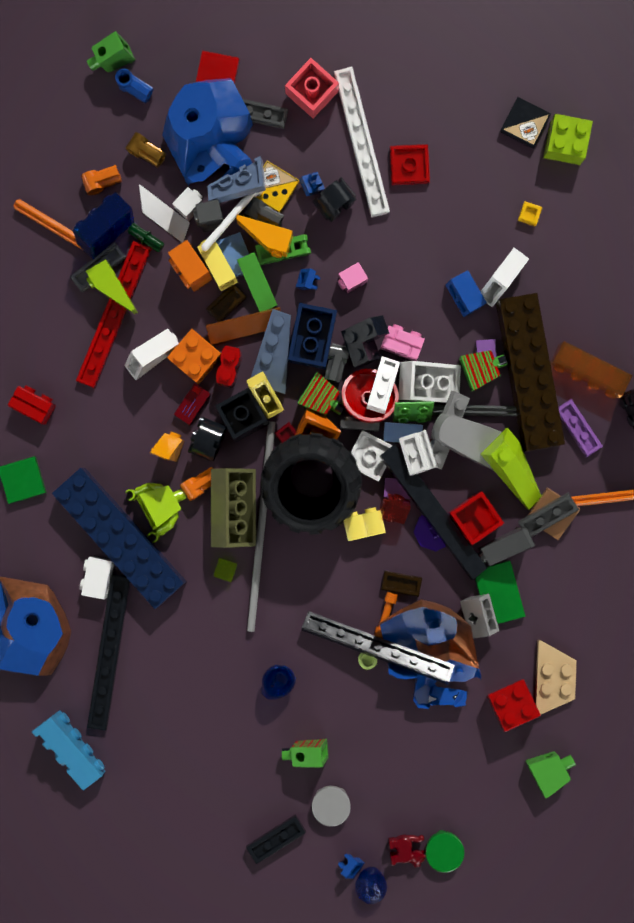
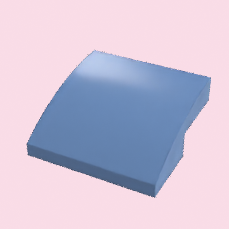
[216,232,249,277]

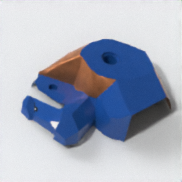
[0,577,71,676]
[378,599,481,709]

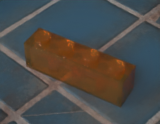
[550,341,633,399]

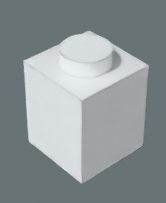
[172,187,203,221]

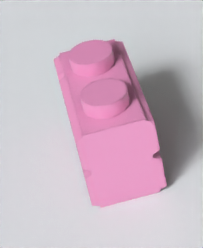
[380,324,425,361]

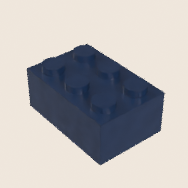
[288,303,337,370]

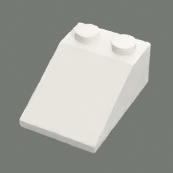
[399,361,461,403]

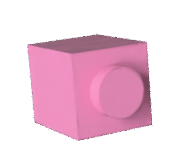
[337,262,368,293]

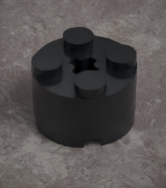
[312,177,357,222]
[188,416,227,462]

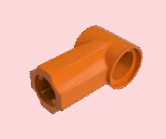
[81,165,122,195]
[180,467,213,501]

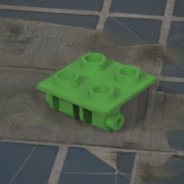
[393,401,434,423]

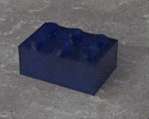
[73,192,134,260]

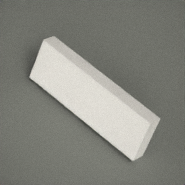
[366,356,400,414]

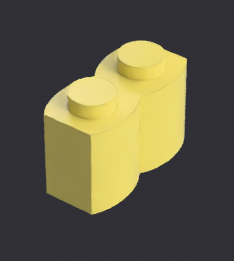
[344,507,386,541]

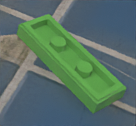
[237,252,277,312]

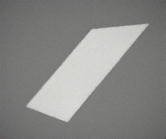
[139,184,190,243]

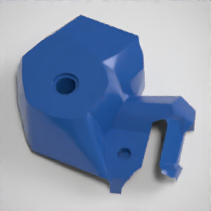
[162,78,253,185]

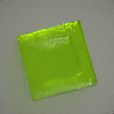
[213,558,238,582]

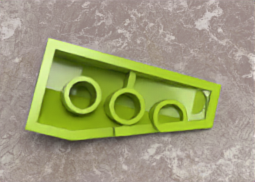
[480,428,541,510]

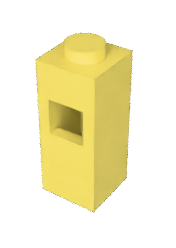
[197,239,238,291]

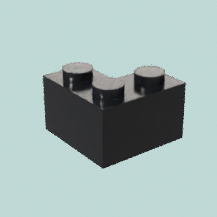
[341,315,390,367]

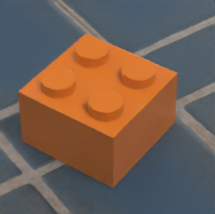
[168,240,213,292]
[167,328,221,385]

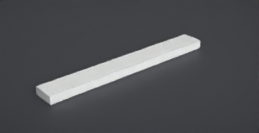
[334,67,390,218]

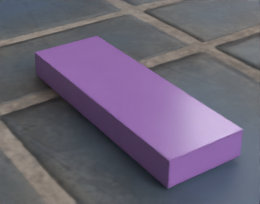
[559,399,603,457]

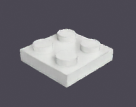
[351,430,392,482]

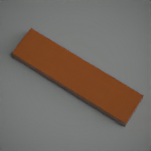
[206,307,281,345]

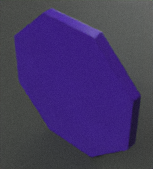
[414,515,446,552]

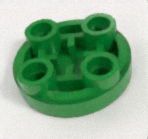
[425,830,464,873]

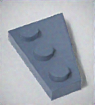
[207,156,266,203]

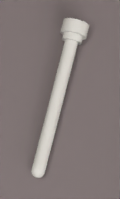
[201,191,264,251]

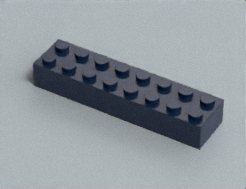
[52,468,187,609]

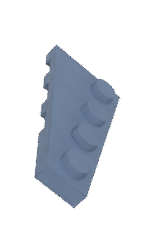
[251,309,292,394]

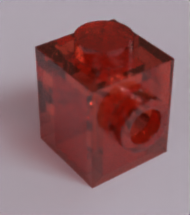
[380,493,411,524]

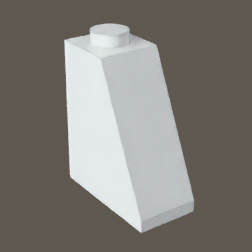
[480,248,529,307]
[124,329,179,380]

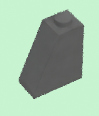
[478,527,535,566]

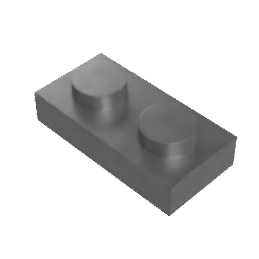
[340,417,379,432]

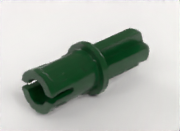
[128,223,164,252]

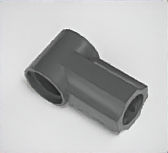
[243,197,284,227]
[324,343,349,383]

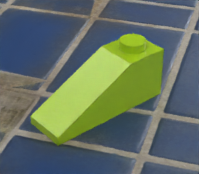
[86,260,138,314]

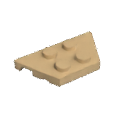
[535,640,577,714]

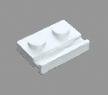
[399,430,438,476]

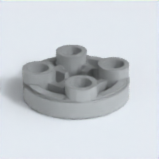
[312,786,351,826]

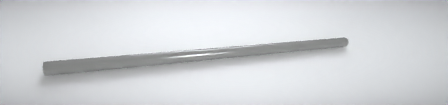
[247,421,276,632]

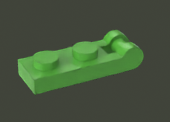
[255,234,311,265]

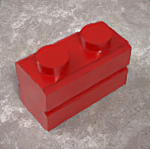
[8,385,56,425]

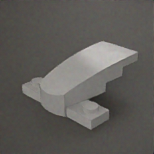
[430,391,519,470]

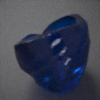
[261,665,296,700]
[355,867,387,904]

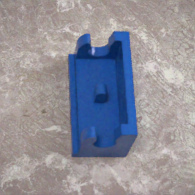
[445,270,487,317]

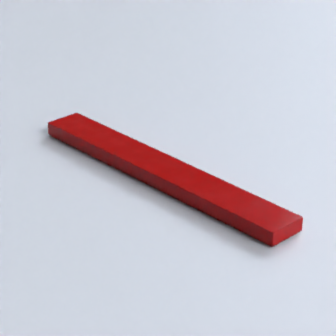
[76,240,152,388]

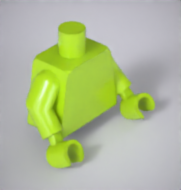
[125,483,186,543]

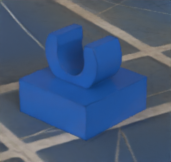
[299,172,325,197]
[296,268,320,290]
[338,854,365,879]

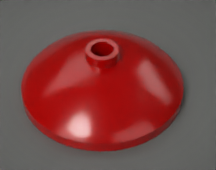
[341,369,399,423]

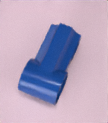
[115,69,154,103]

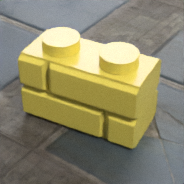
[247,372,284,419]

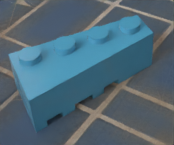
[32,710,106,790]

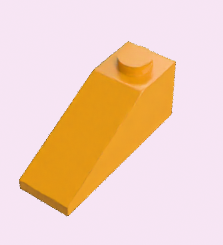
[236,215,293,258]
[150,431,185,462]

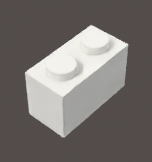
[80,556,114,599]

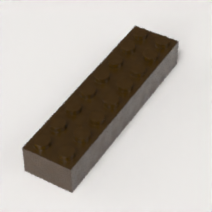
[496,293,565,452]

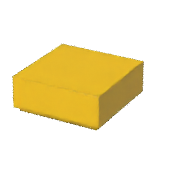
[517,201,542,226]

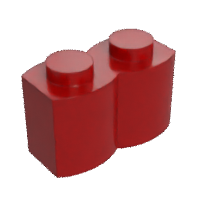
[216,345,242,388]

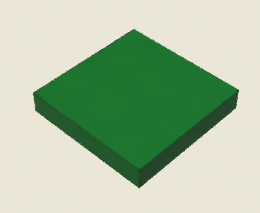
[0,456,47,504]

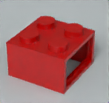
[448,491,504,545]
[487,679,541,732]

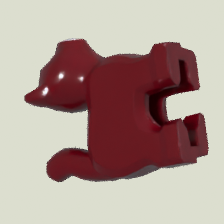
[389,834,426,867]

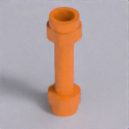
[374,591,398,638]

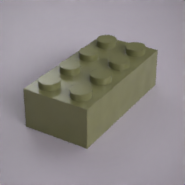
[211,468,256,548]

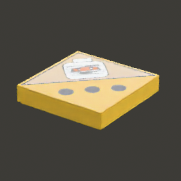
[255,161,299,213]

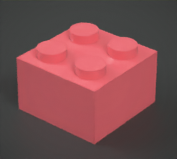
[285,58,339,119]

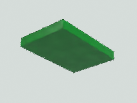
[475,560,526,624]

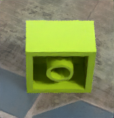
[543,114,593,165]

